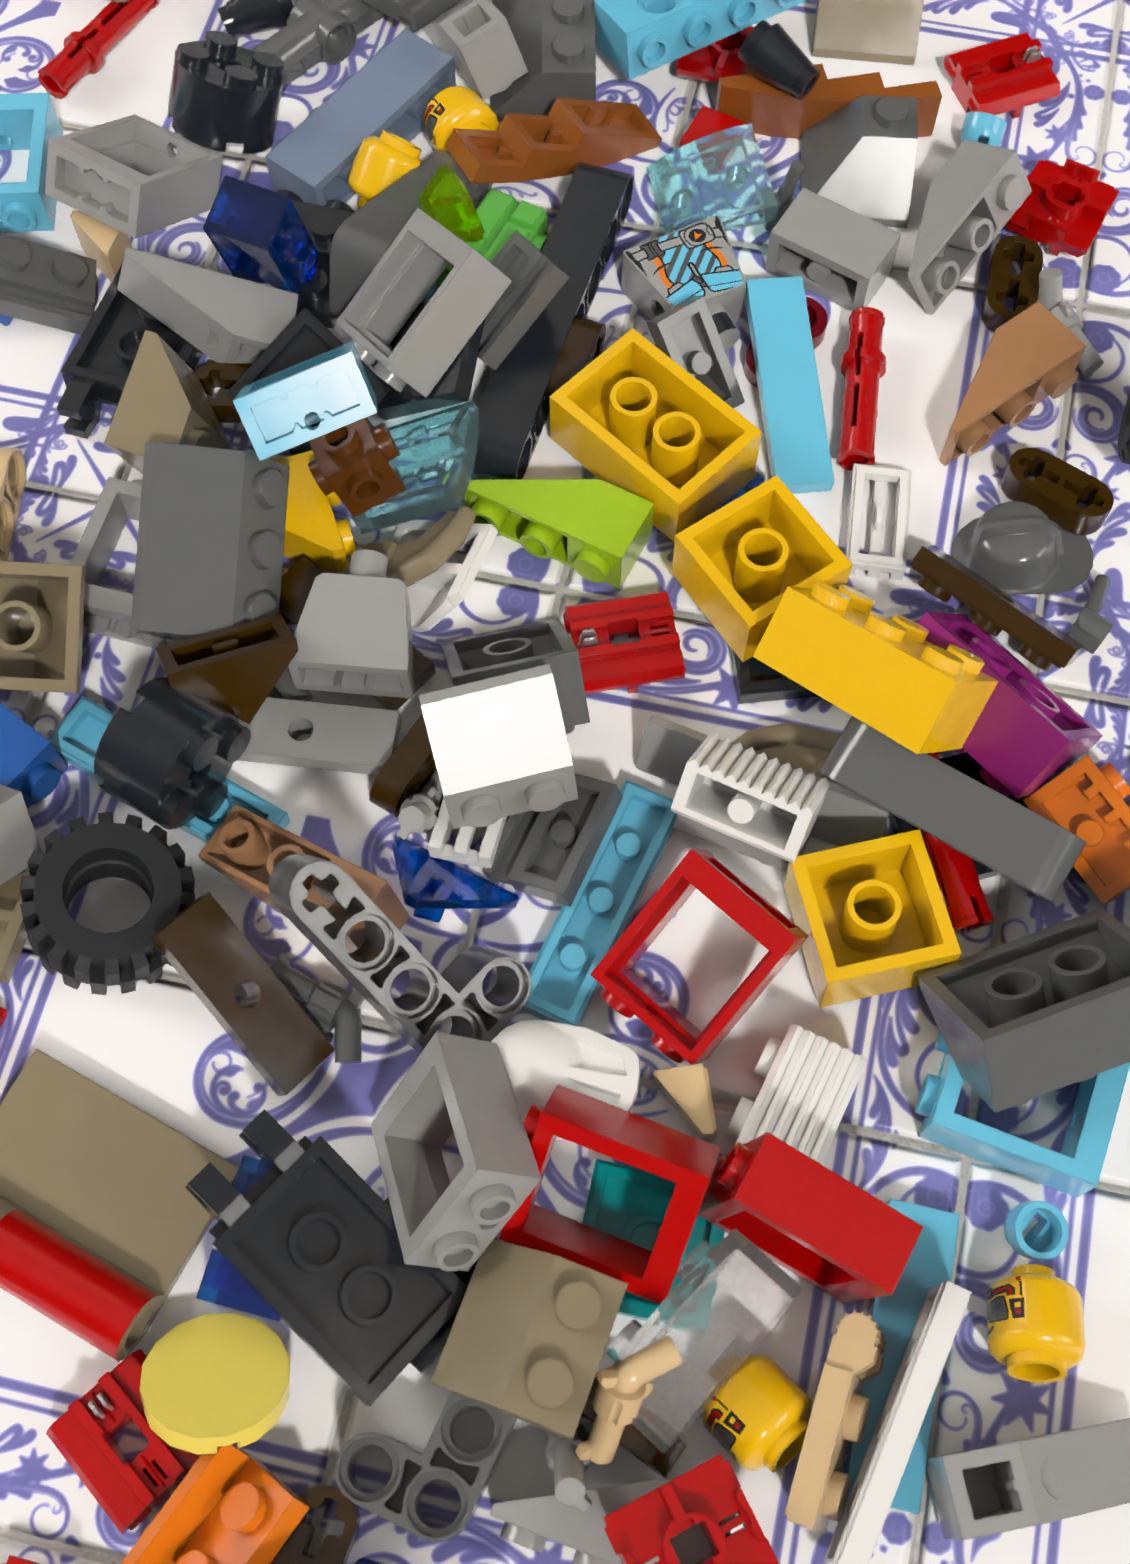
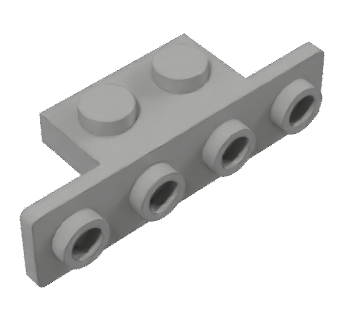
[635,715,890,872]

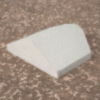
[390,519,498,632]

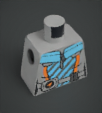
[621,215,746,351]

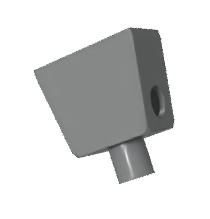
[288,549,415,699]

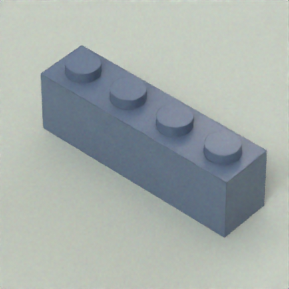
[265,28,456,207]

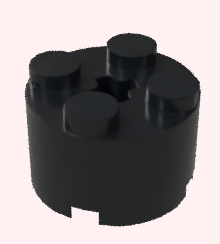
[167,31,284,154]
[94,677,251,830]

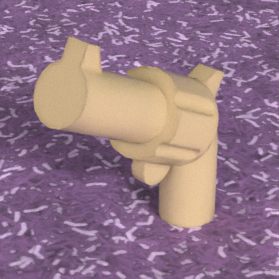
[575,1335,683,1465]

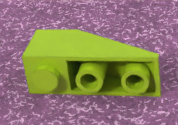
[461,479,654,589]

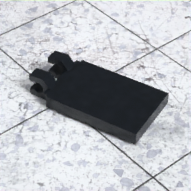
[57,265,231,439]
[185,1109,468,1407]

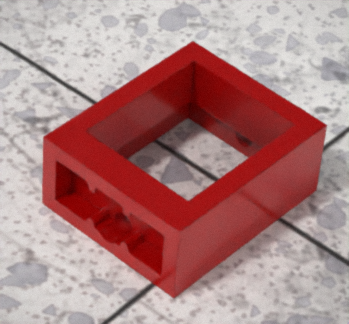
[590,848,809,1065]
[499,1084,721,1306]
[698,1132,923,1303]

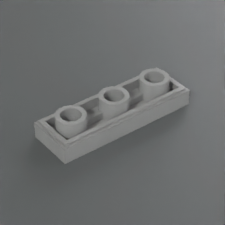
[238,697,401,775]

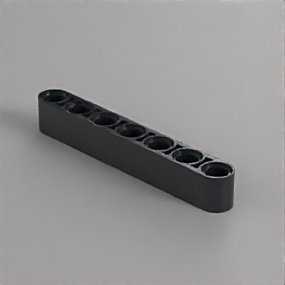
[460,162,634,480]

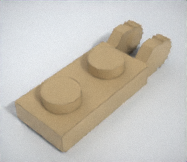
[784,1310,887,1536]

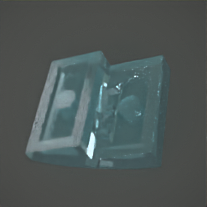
[647,123,778,235]
[350,401,479,534]

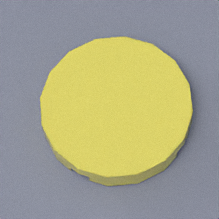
[140,1313,290,1455]

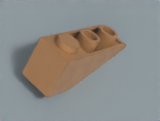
[939,301,1086,466]
[198,804,410,953]

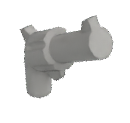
[1039,268,1104,380]
[396,768,444,840]
[545,1422,592,1513]

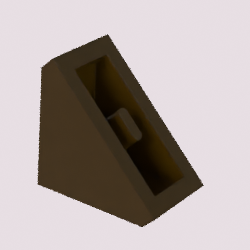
[155,614,298,724]

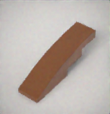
[716,63,942,139]
[446,97,662,184]

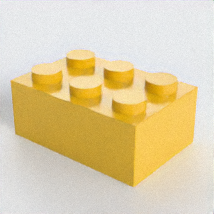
[550,328,762,543]
[752,582,999,754]

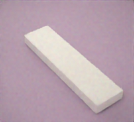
[822,1280,972,1564]

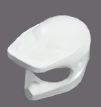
[492,1020,640,1141]

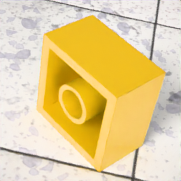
[672,475,853,662]
[784,829,961,1008]

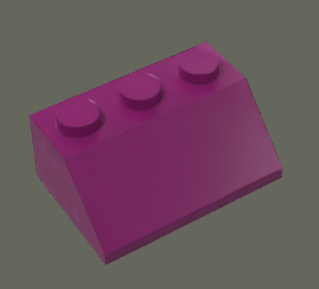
[917,612,1103,799]

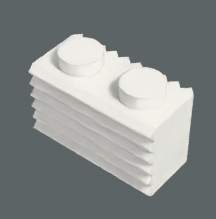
[671,732,829,864]
[725,1024,867,1165]

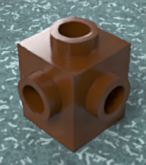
[308,417,406,518]

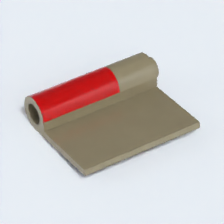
[0,1048,243,1362]

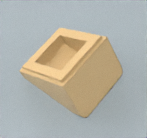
[70,210,133,282]
[653,1063,717,1143]

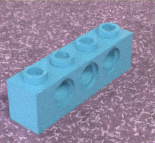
[594,0,806,80]

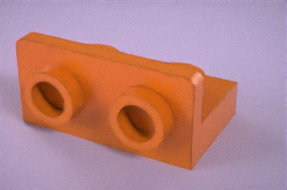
[1023,755,1130,906]
[121,1444,310,1564]

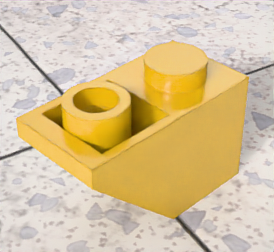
[274,450,356,574]

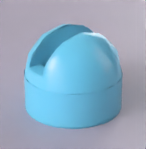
[961,112,1007,147]
[1004,1201,1069,1260]

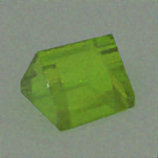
[418,164,485,242]

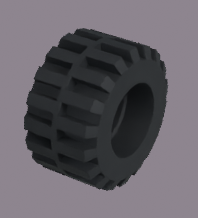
[20,812,196,995]

